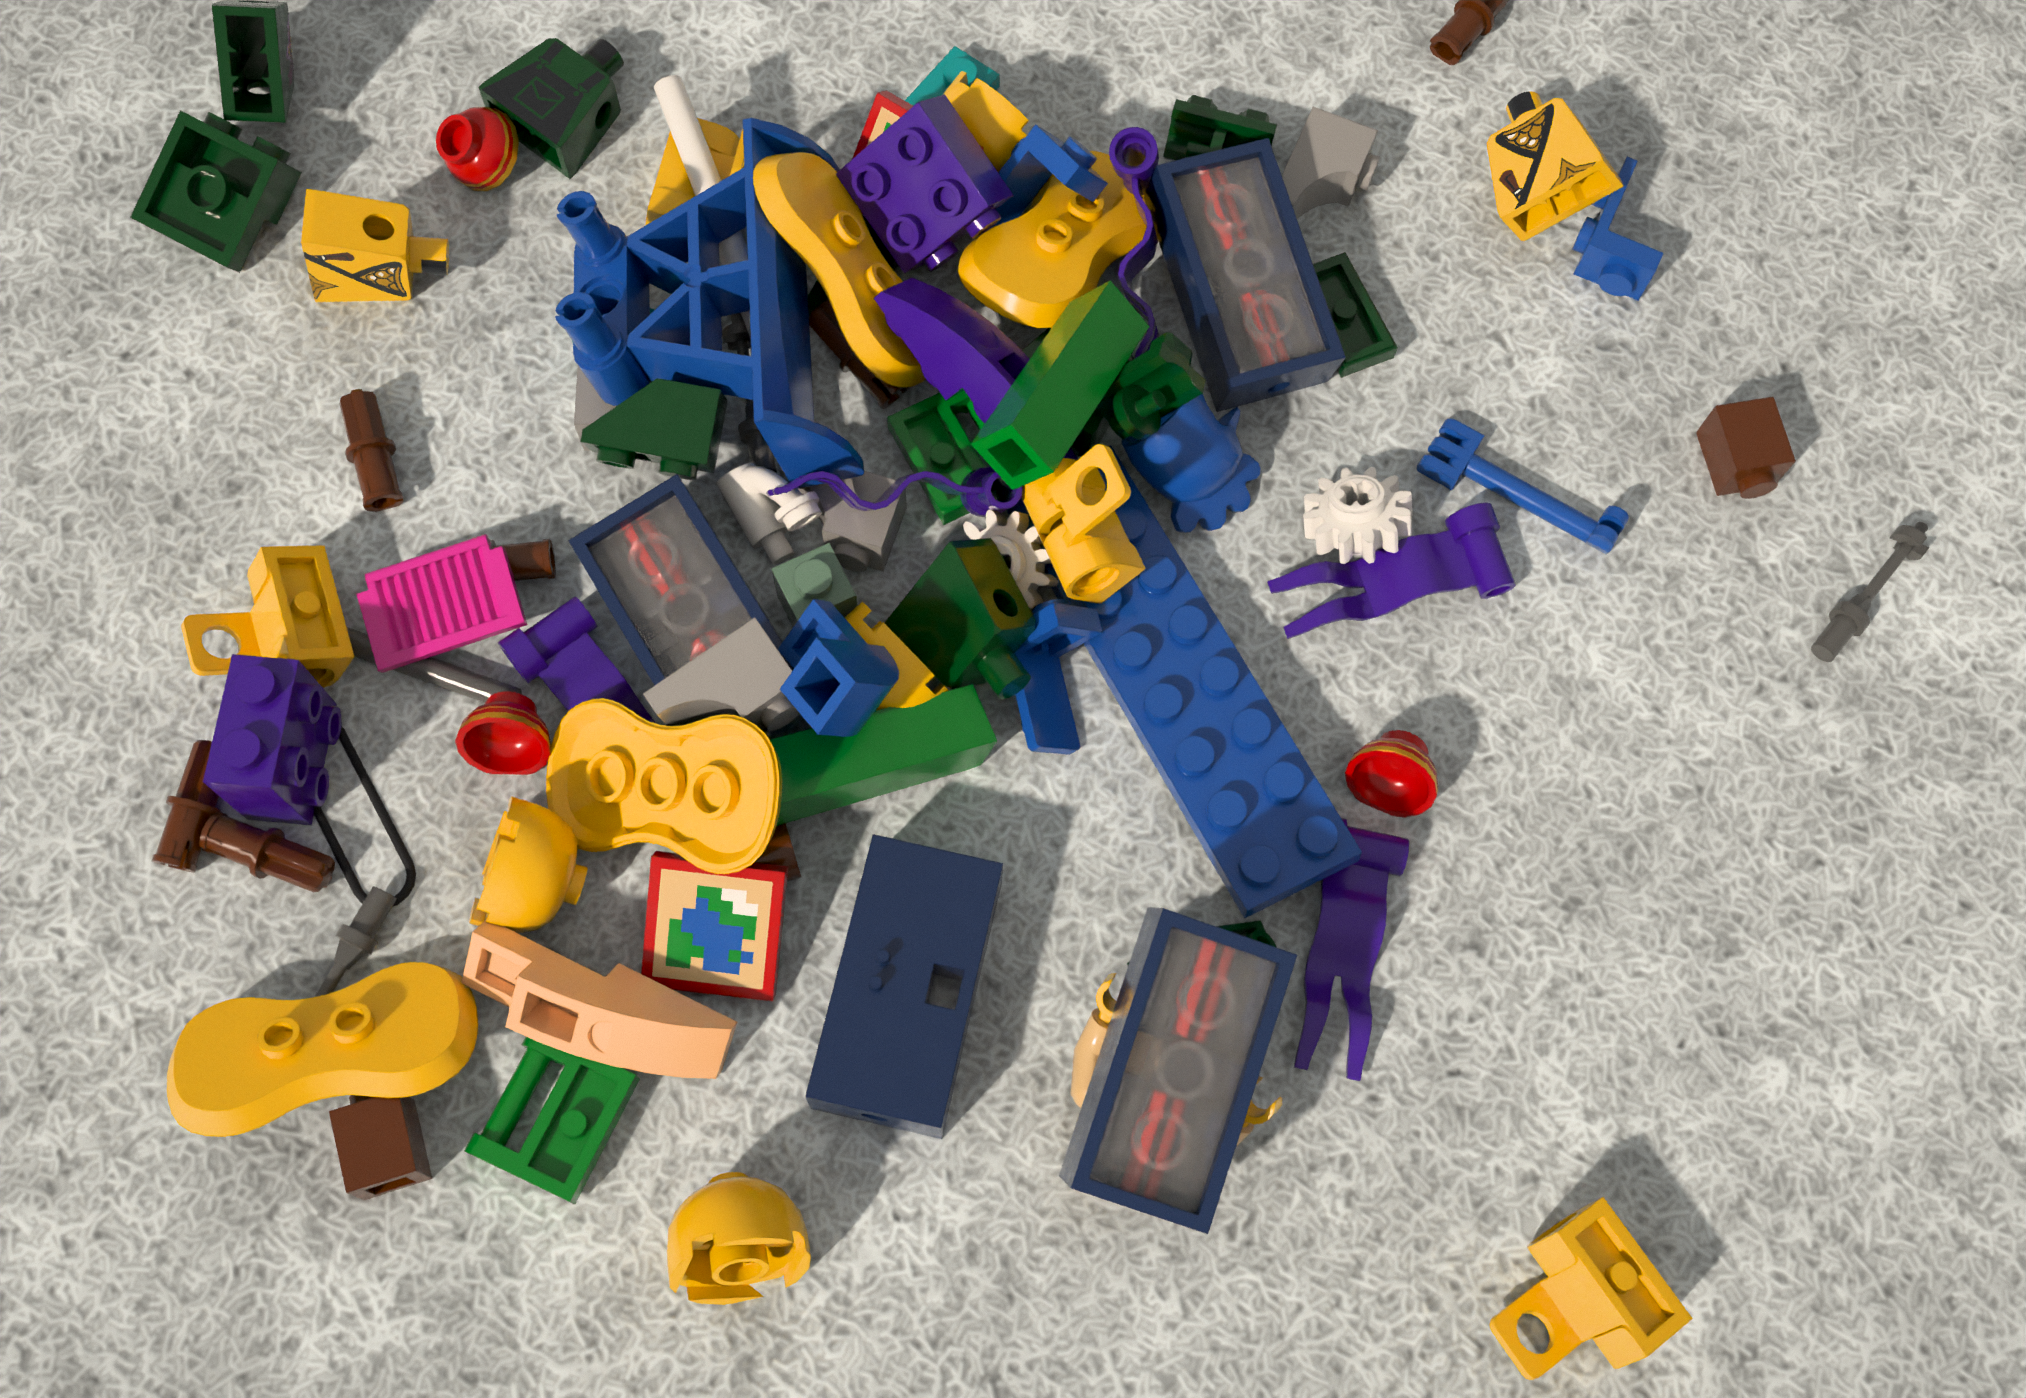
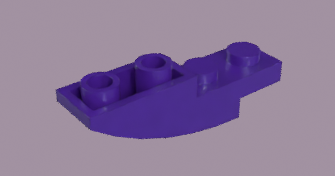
[874,278,1078,460]

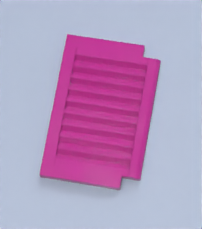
[356,534,528,673]

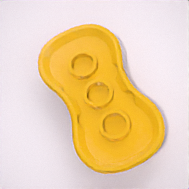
[958,151,1147,328]
[753,152,926,387]
[546,698,782,874]
[167,962,478,1137]

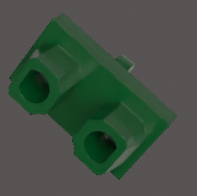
[1163,95,1277,160]
[1094,332,1206,440]

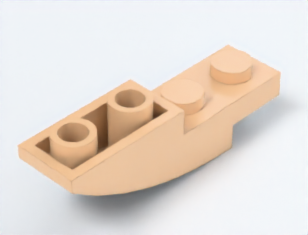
[461,920,737,1079]

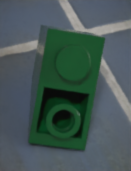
[580,378,728,480]

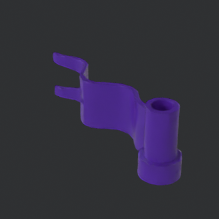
[1109,127,1159,358]
[766,467,1022,517]
[1267,502,1516,639]
[497,596,657,724]
[1294,818,1409,1081]

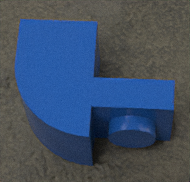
[778,599,899,737]

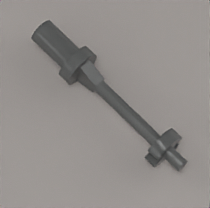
[722,313,777,473]
[1811,522,1930,662]
[315,886,397,997]

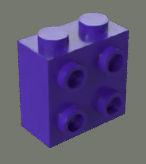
[836,94,1014,274]
[203,654,342,826]

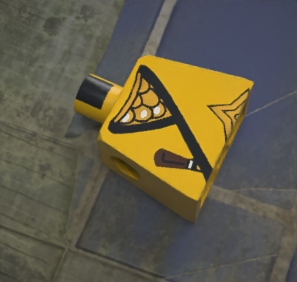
[1487,91,1624,241]
[301,189,449,302]

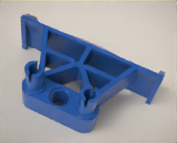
[555,118,864,489]

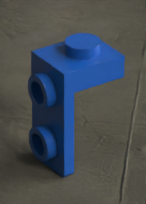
[988,124,1108,230]
[1572,156,1663,301]
[1014,599,1103,755]

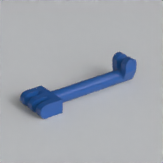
[1416,419,1629,555]

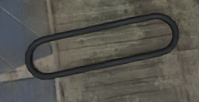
[314,726,416,907]

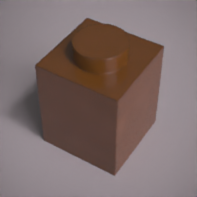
[1696,397,1796,499]
[329,1095,432,1200]

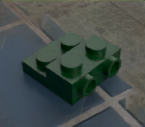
[130,110,302,273]

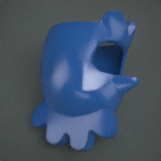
[1121,394,1261,533]

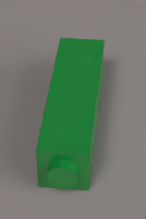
[971,280,1150,490]
[770,684,997,826]

